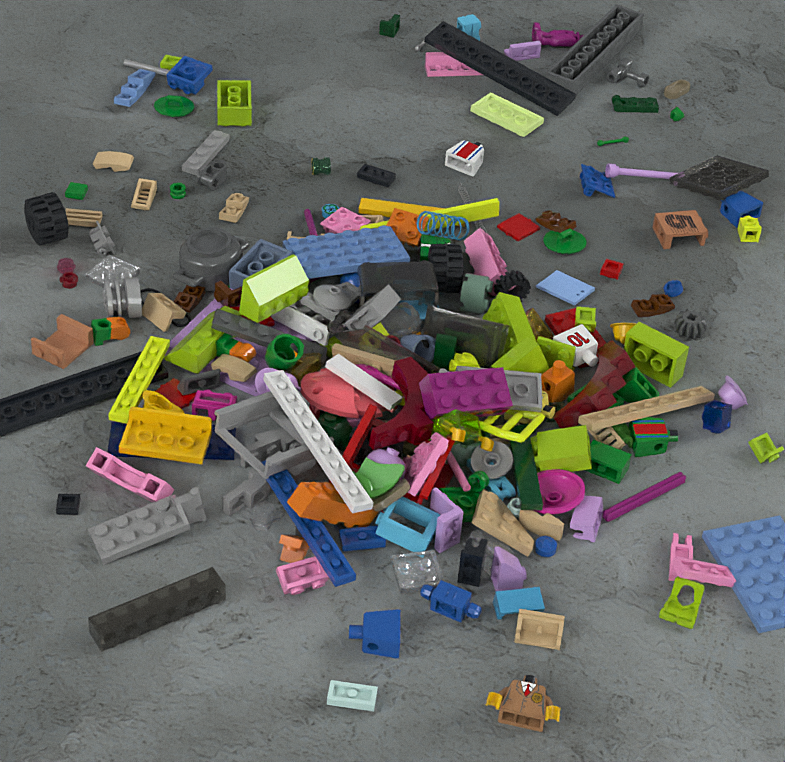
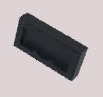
[357,164,396,188]

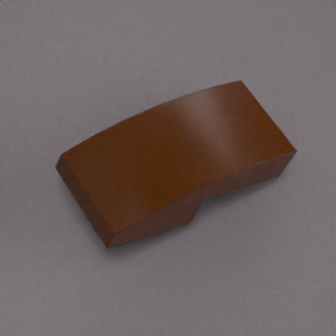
[535,210,577,233]
[174,285,206,313]
[631,294,675,317]

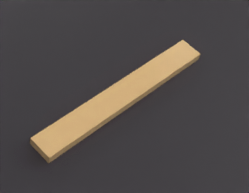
[578,386,715,431]

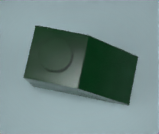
[318,412,353,452]

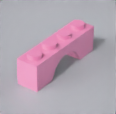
[86,447,175,503]

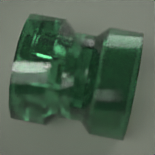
[311,157,331,175]

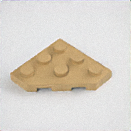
[472,489,534,557]

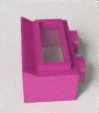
[192,390,237,421]

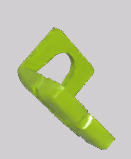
[659,576,705,629]

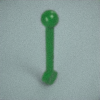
[597,136,629,146]

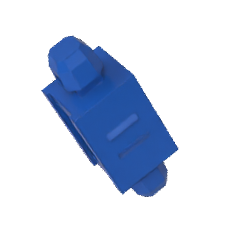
[420,580,482,623]

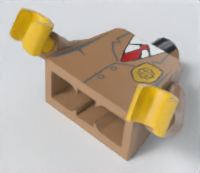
[485,675,561,732]

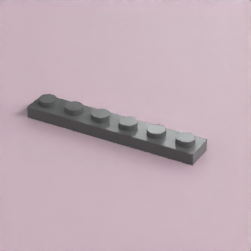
[211,308,327,367]

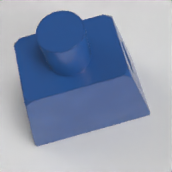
[719,191,763,228]
[349,609,401,658]

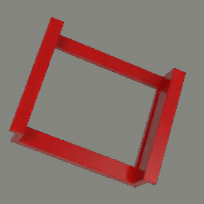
[342,404,455,505]

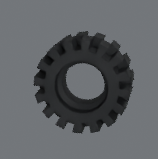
[494,270,531,302]

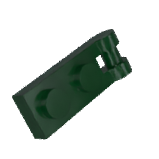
[611,95,659,113]

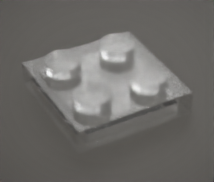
[86,255,140,288]
[391,550,444,594]

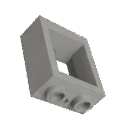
[344,284,401,339]

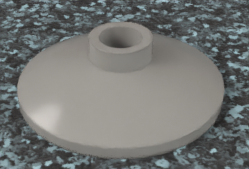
[313,285,351,311]
[471,441,513,479]

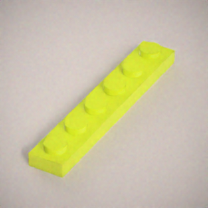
[108,336,170,424]

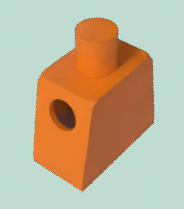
[541,360,575,407]

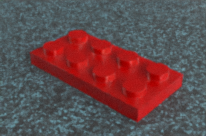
[545,308,606,368]

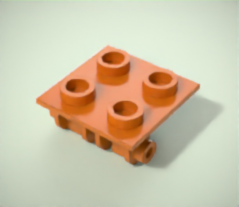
[386,208,429,248]

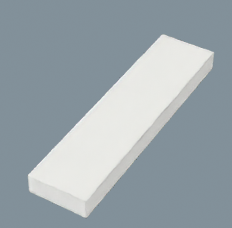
[325,354,403,410]

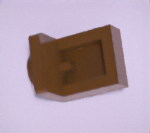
[214,281,242,307]

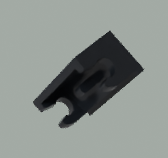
[457,538,488,587]

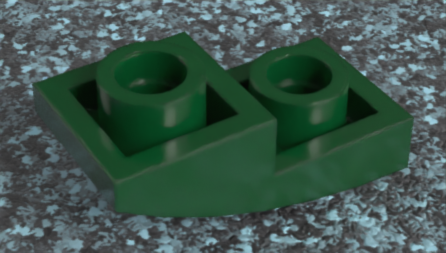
[433,333,457,372]

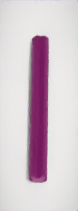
[602,472,686,522]

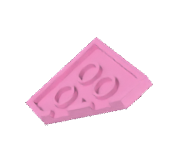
[402,432,449,496]

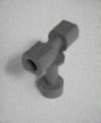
[607,58,649,87]

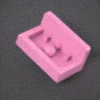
[276,556,329,595]

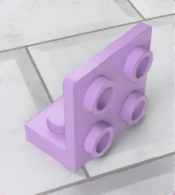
[430,487,463,553]

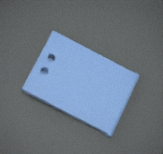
[536,270,595,306]

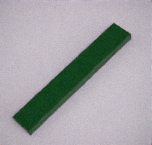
[509,425,543,510]

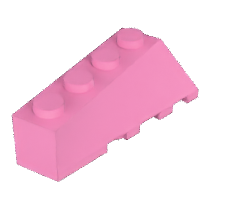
[464,228,515,296]

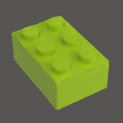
[217,80,252,126]
[624,322,689,388]

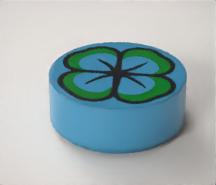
[322,204,339,218]

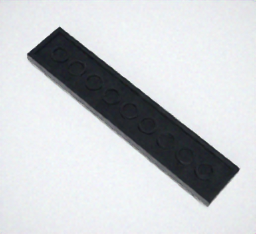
[424,21,576,116]
[0,351,169,436]

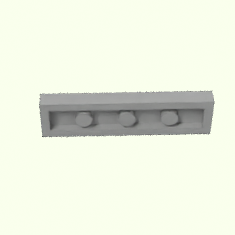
[182,130,230,176]

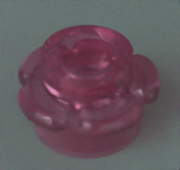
[57,258,76,274]

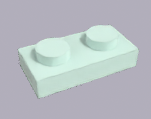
[327,680,378,712]

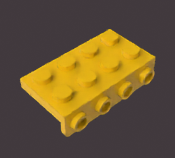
[119,407,212,464]

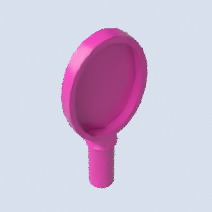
[354,364,400,390]

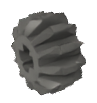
[674,309,707,340]

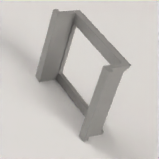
[214,391,332,479]

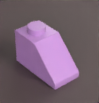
[490,546,526,591]

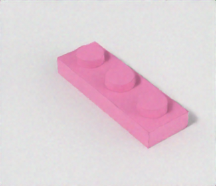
[671,556,736,587]

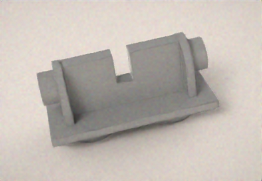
[89,221,115,256]

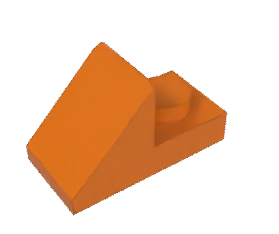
[279,534,309,563]

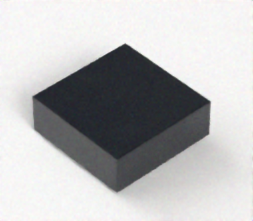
[56,494,81,515]

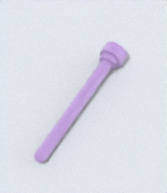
[605,163,685,180]

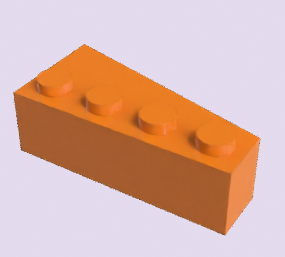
[287,482,379,528]

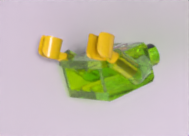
[429,409,494,452]

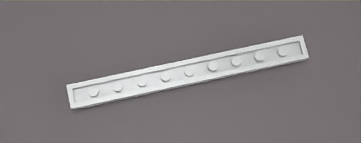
[263,370,374,513]

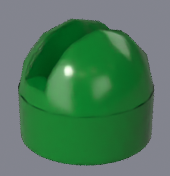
[670,107,685,122]

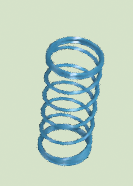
[416,211,470,241]

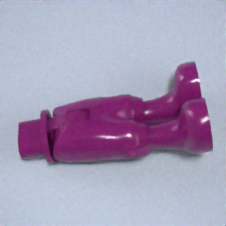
[532,22,584,47]

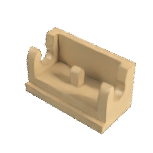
[514,609,565,650]

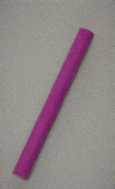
[304,209,318,236]

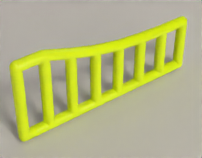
[395,389,545,443]

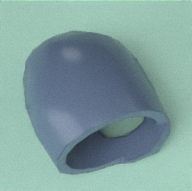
[396,332,436,367]

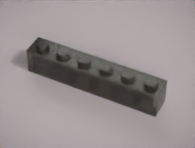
[88,567,226,652]

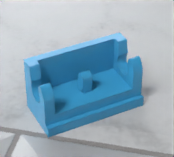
[493,587,545,620]

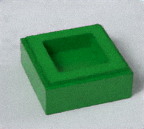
[65,182,88,200]

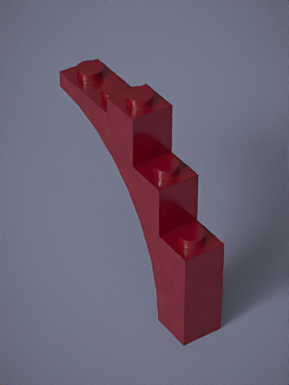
[553,340,635,429]
[369,357,434,450]

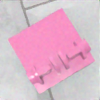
[320,207,371,234]

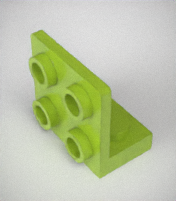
[537,336,576,371]

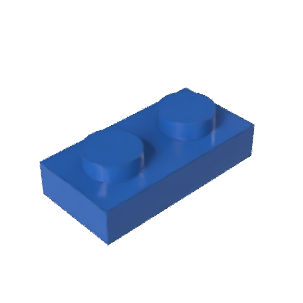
[339,526,386,552]

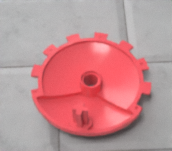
[300,368,397,420]

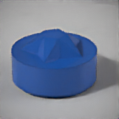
[663,280,683,297]
[535,536,557,557]

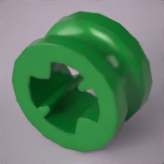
[170,183,186,199]
[468,470,489,492]

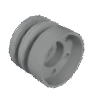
[103,277,142,318]

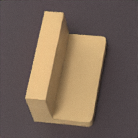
[142,293,186,332]

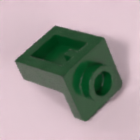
[379,14,400,38]

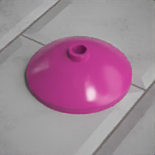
[533,469,585,515]

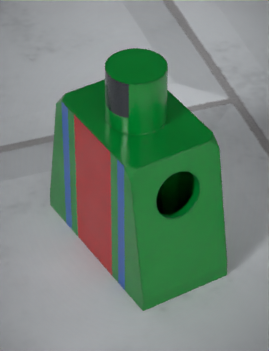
[628,417,678,457]

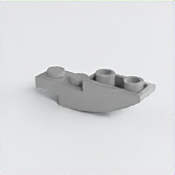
[241,428,301,468]
[223,451,282,516]

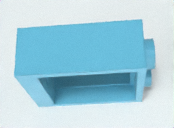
[375,496,440,557]

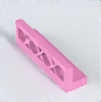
[425,52,483,77]

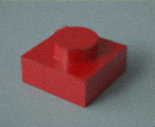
[600,259,624,280]

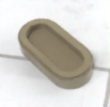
[664,80,690,99]
[372,479,410,511]

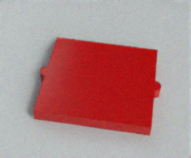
[497,213,540,242]
[155,378,197,409]

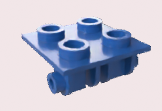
[580,164,615,198]

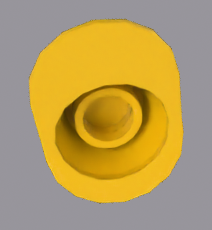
[610,323,648,345]
[142,390,185,414]

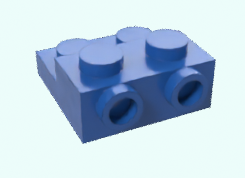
[166,56,213,95]

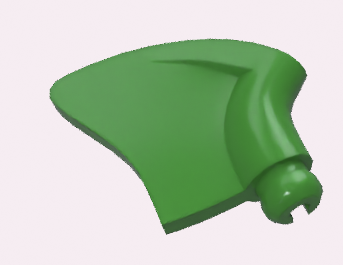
[352,457,405,499]

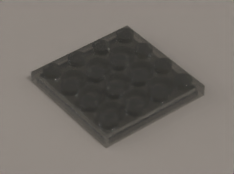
[669,155,769,200]

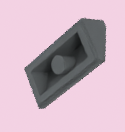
[177,369,221,395]

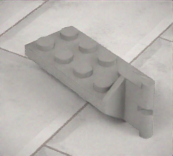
[439,366,542,412]
[88,487,206,565]

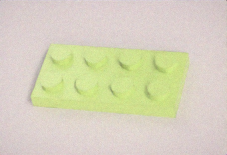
[470,92,544,137]

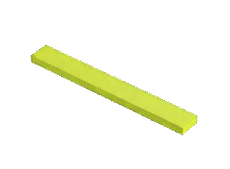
[360,198,499,231]

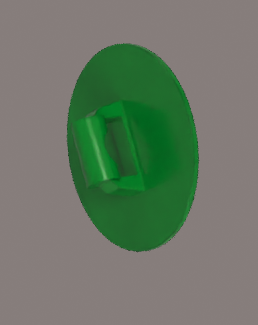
[154,95,194,117]
[543,228,587,254]

